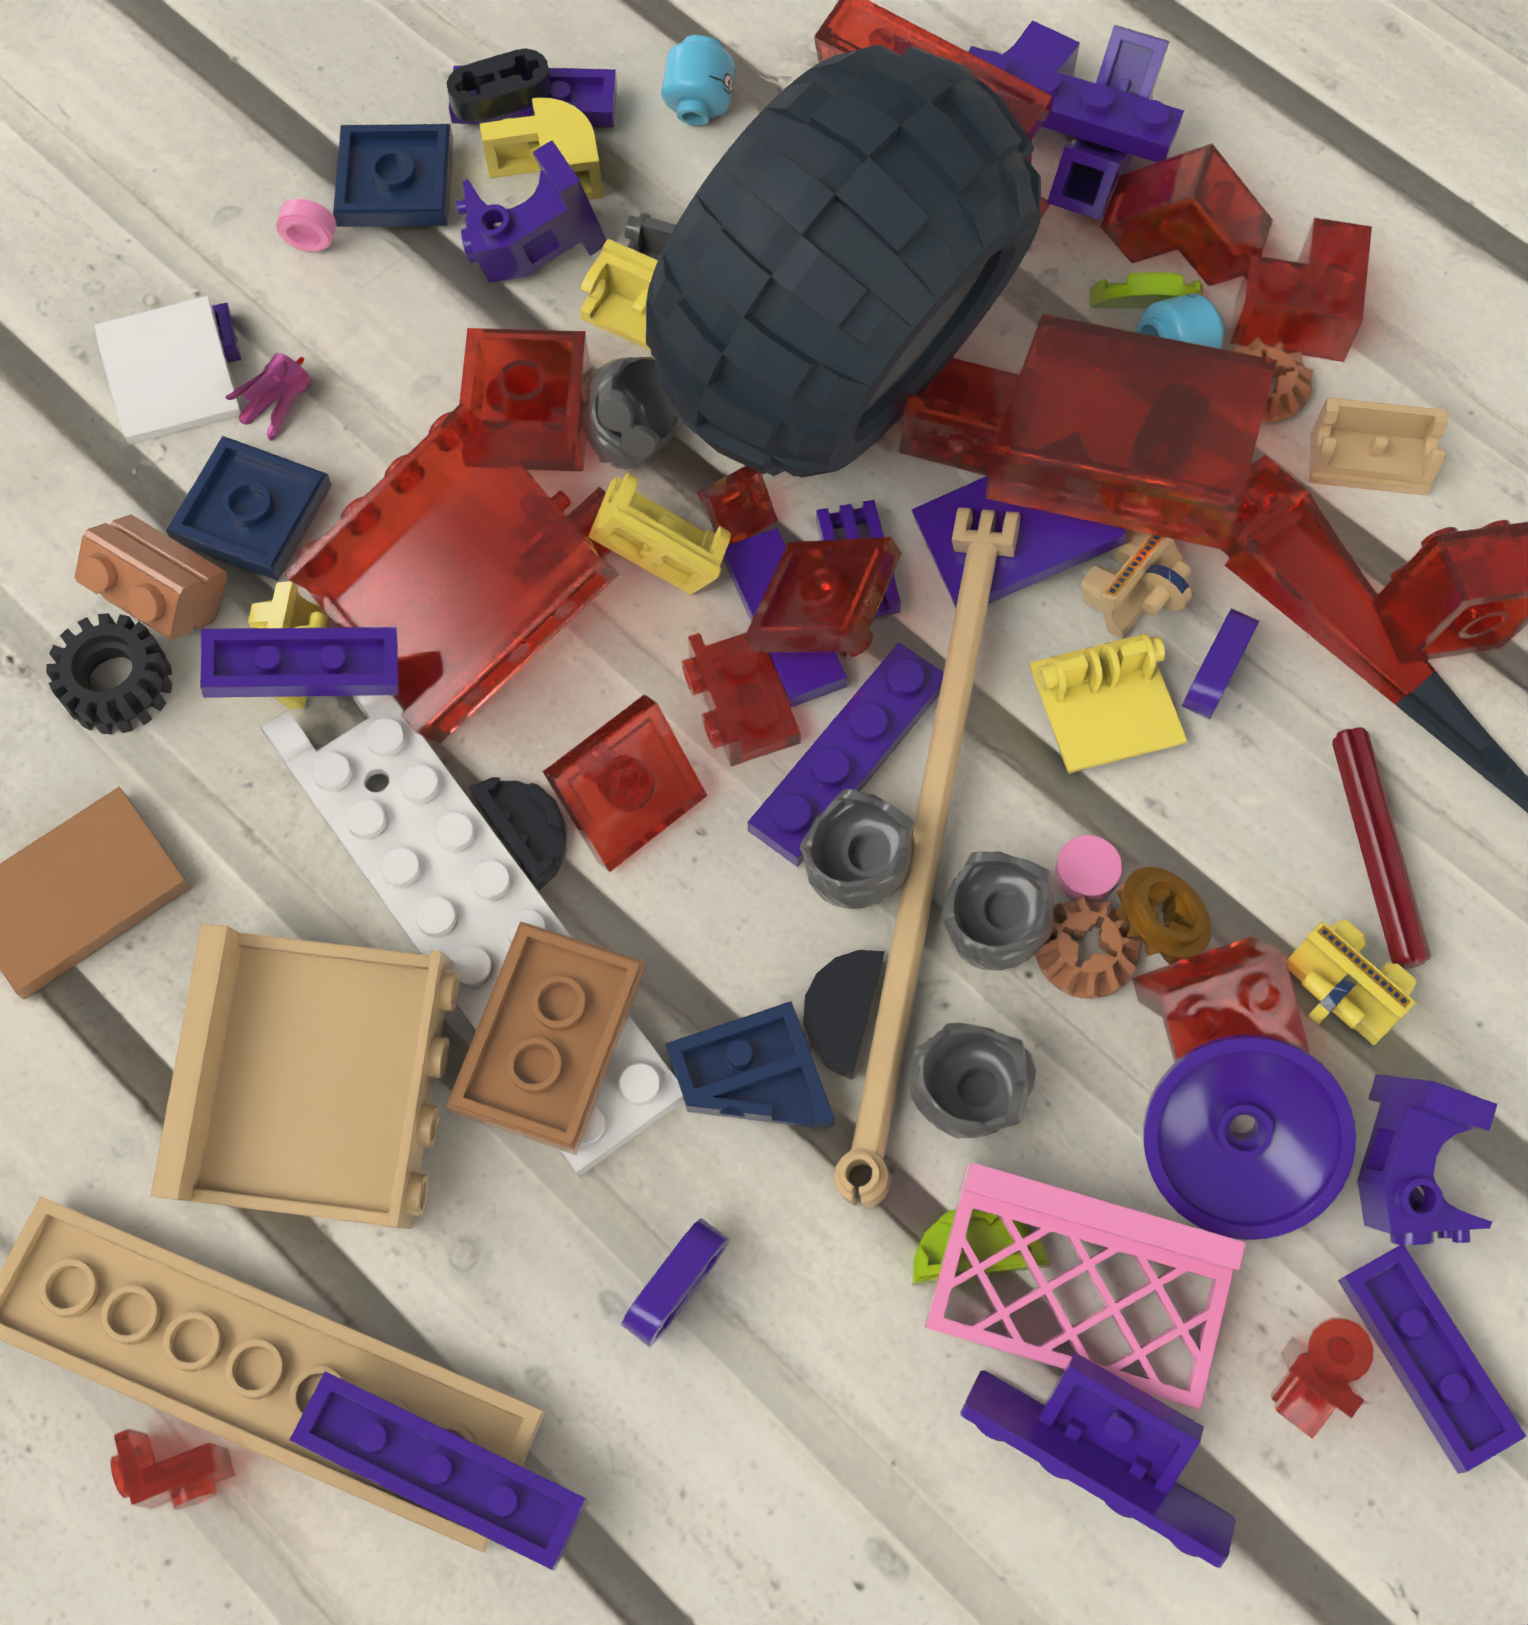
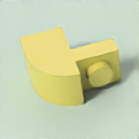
[479,98,604,200]

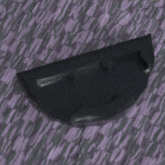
[469,777,567,891]
[803,950,884,1080]

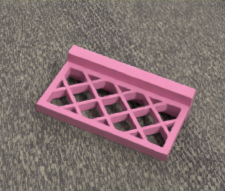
[925,1162,1246,1410]

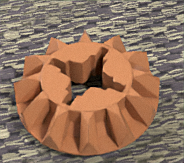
[1219,337,1313,423]
[1035,895,1141,999]

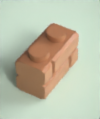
[74,514,228,640]

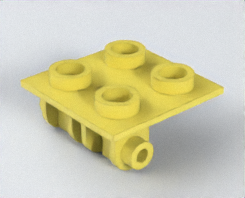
[1029,633,1187,774]

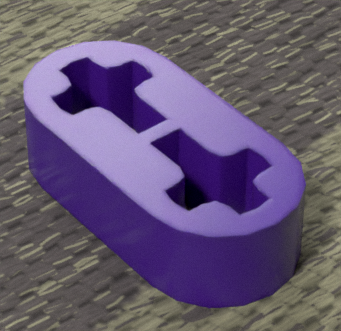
[1181,608,1260,720]
[621,1218,730,1347]

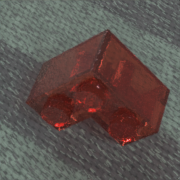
[1100,143,1273,286]
[1230,218,1372,362]

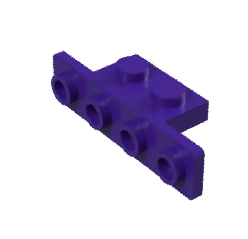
[960,1352,1236,1568]

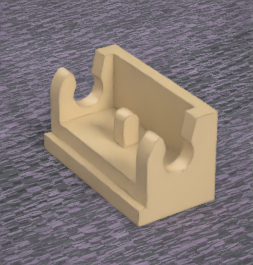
[1309,397,1448,496]

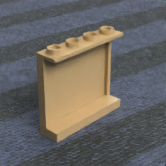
[150,923,460,1229]

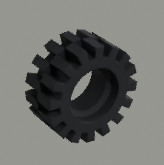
[46,613,173,735]

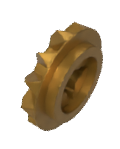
[1115,867,1211,965]

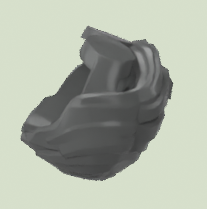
[582,356,680,470]
[800,789,914,909]
[941,851,1054,970]
[910,1022,1036,1139]

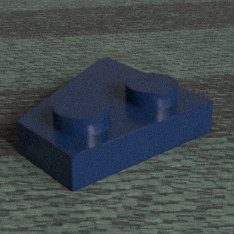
[665,1001,835,1129]

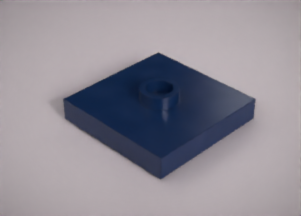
[333,124,453,227]
[166,436,332,581]

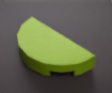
[1090,272,1203,309]
[912,1209,1050,1285]

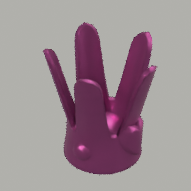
[225,353,311,440]

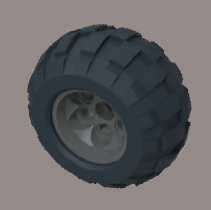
[646,45,1041,478]

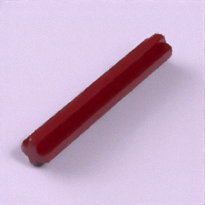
[1332,727,1431,969]

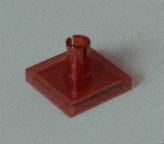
[745,537,902,657]
[542,694,708,872]

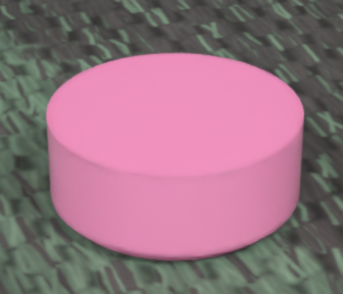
[276,199,336,252]
[1055,835,1122,901]

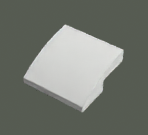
[94,296,241,444]

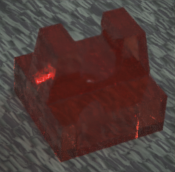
[697,466,778,545]

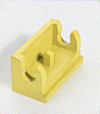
[580,239,658,351]
[588,472,731,595]

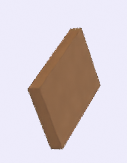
[0,786,191,1000]
[446,921,646,1155]

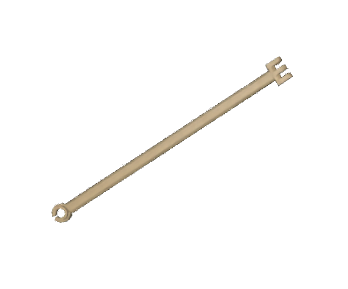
[834,507,1020,1208]

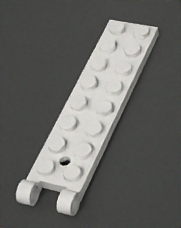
[260,695,684,1178]

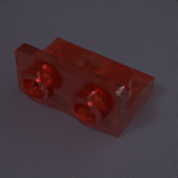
[681,629,801,767]

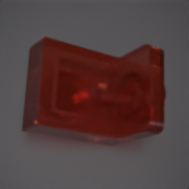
[110,1429,236,1510]

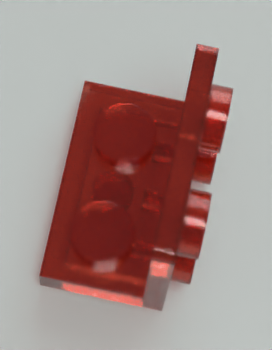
[899,358,1041,476]
[1132,936,1310,1063]

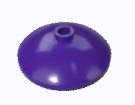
[1143,1034,1356,1240]

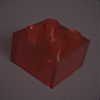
[456,328,592,472]
[1372,520,1528,664]

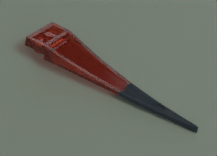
[1185,455,1528,813]

